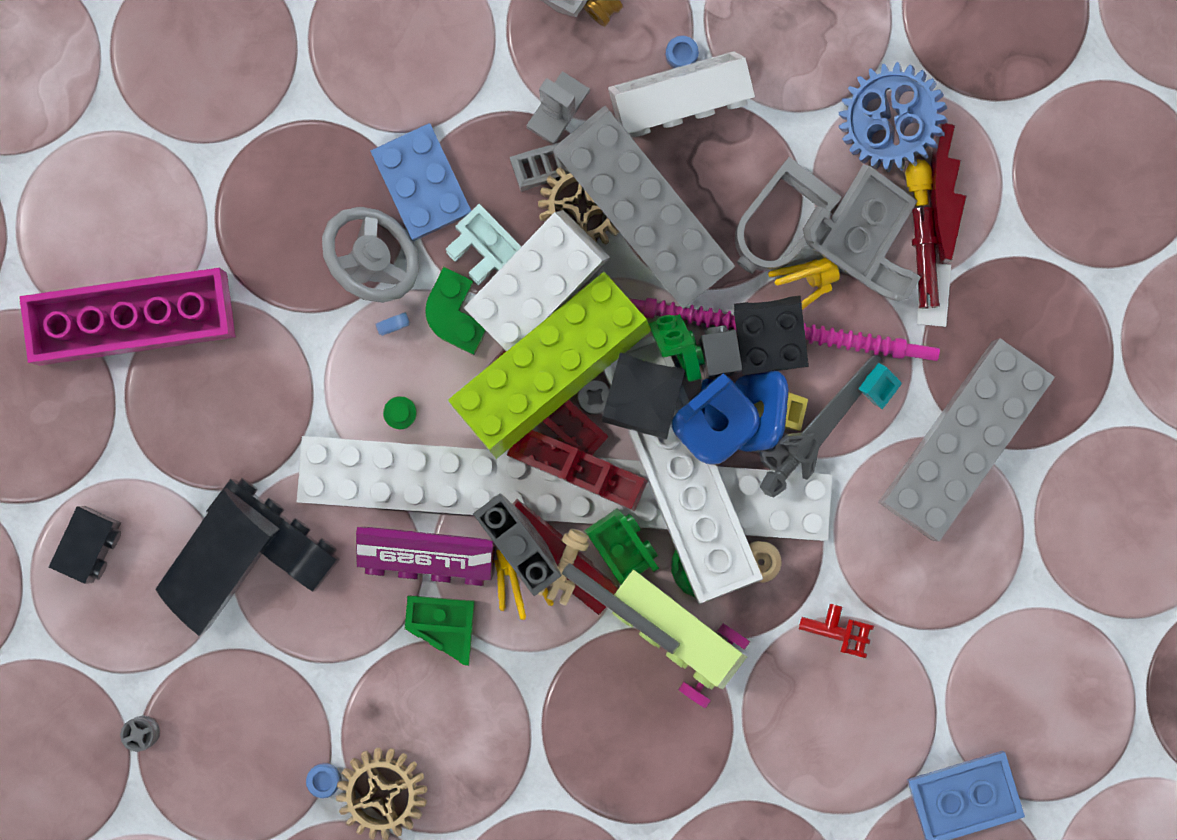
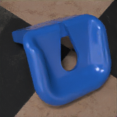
[701,371,789,452]
[672,373,760,464]

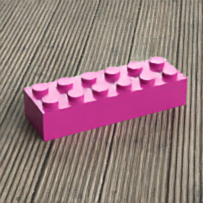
[19,267,236,366]

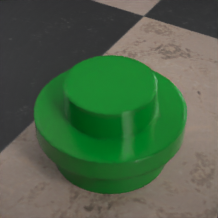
[383,396,417,430]

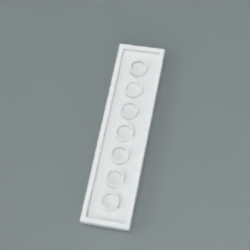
[604,336,763,605]

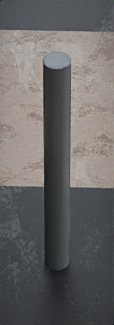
[562,563,680,654]

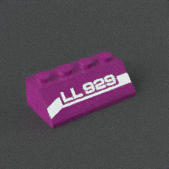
[356,526,496,586]

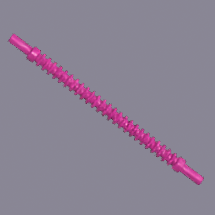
[628,297,940,361]

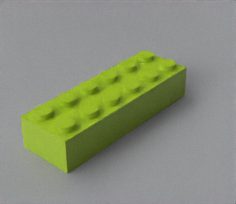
[448,272,651,459]

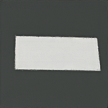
[917,263,951,327]

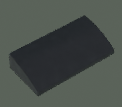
[155,488,279,636]

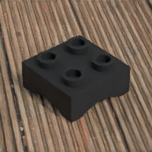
[734,295,809,375]
[602,353,685,439]

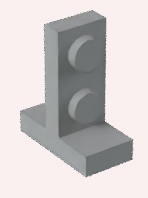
[526,71,590,144]

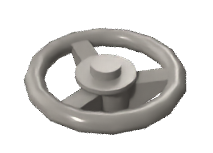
[322,207,419,303]

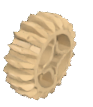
[538,167,619,245]
[336,747,428,840]

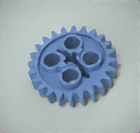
[838,62,948,172]

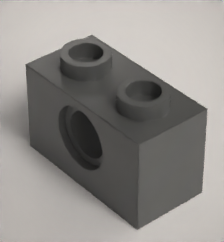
[698,325,742,379]

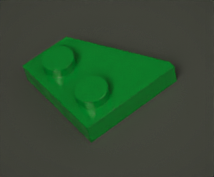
[405,595,475,666]

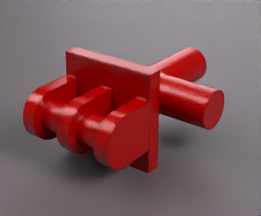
[799,604,874,658]

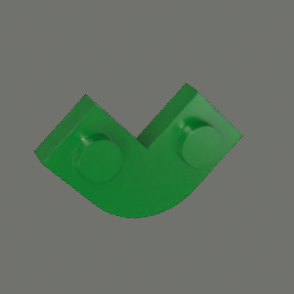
[425,266,486,355]

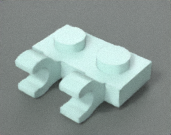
[446,204,521,285]

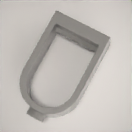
[735,157,842,274]

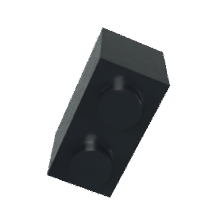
[49,506,122,584]

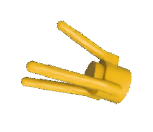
[768,258,840,310]
[494,550,554,620]

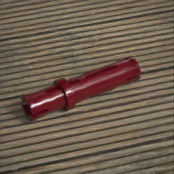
[911,207,940,309]

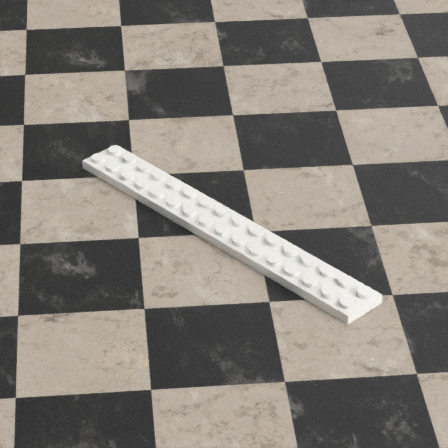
[297,436,832,541]

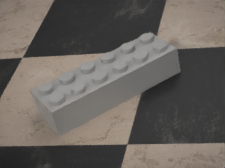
[553,106,735,309]
[878,338,1055,541]

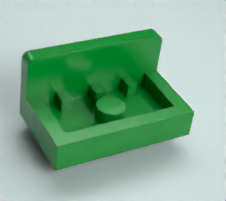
[649,314,704,382]
[584,508,659,585]

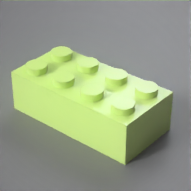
[612,570,747,690]

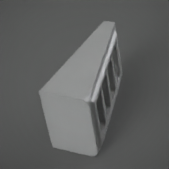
[510,143,570,192]

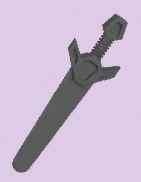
[760,355,883,498]

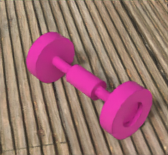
[678,623,750,709]

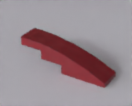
[930,123,967,264]
[485,348,609,455]
[507,430,648,511]
[513,499,619,615]

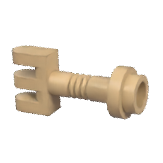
[538,529,589,606]

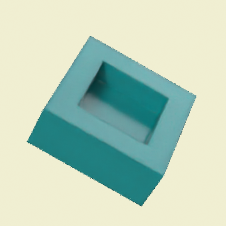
[859,363,902,410]

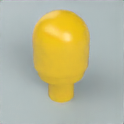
[905,159,933,206]

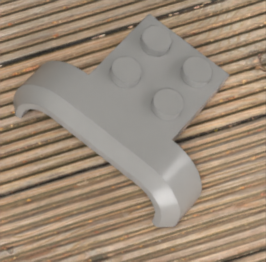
[802,165,921,301]

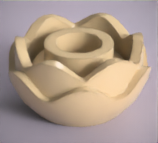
[749,541,782,583]

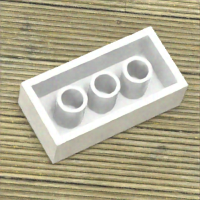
[608,51,755,137]
[464,210,611,351]

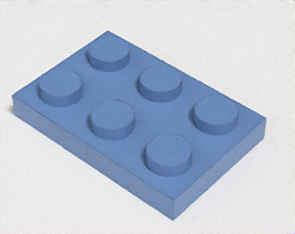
[370,123,471,241]
[907,751,1025,840]

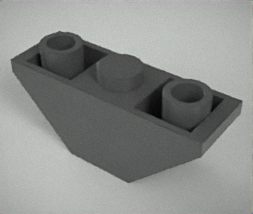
[473,493,562,596]

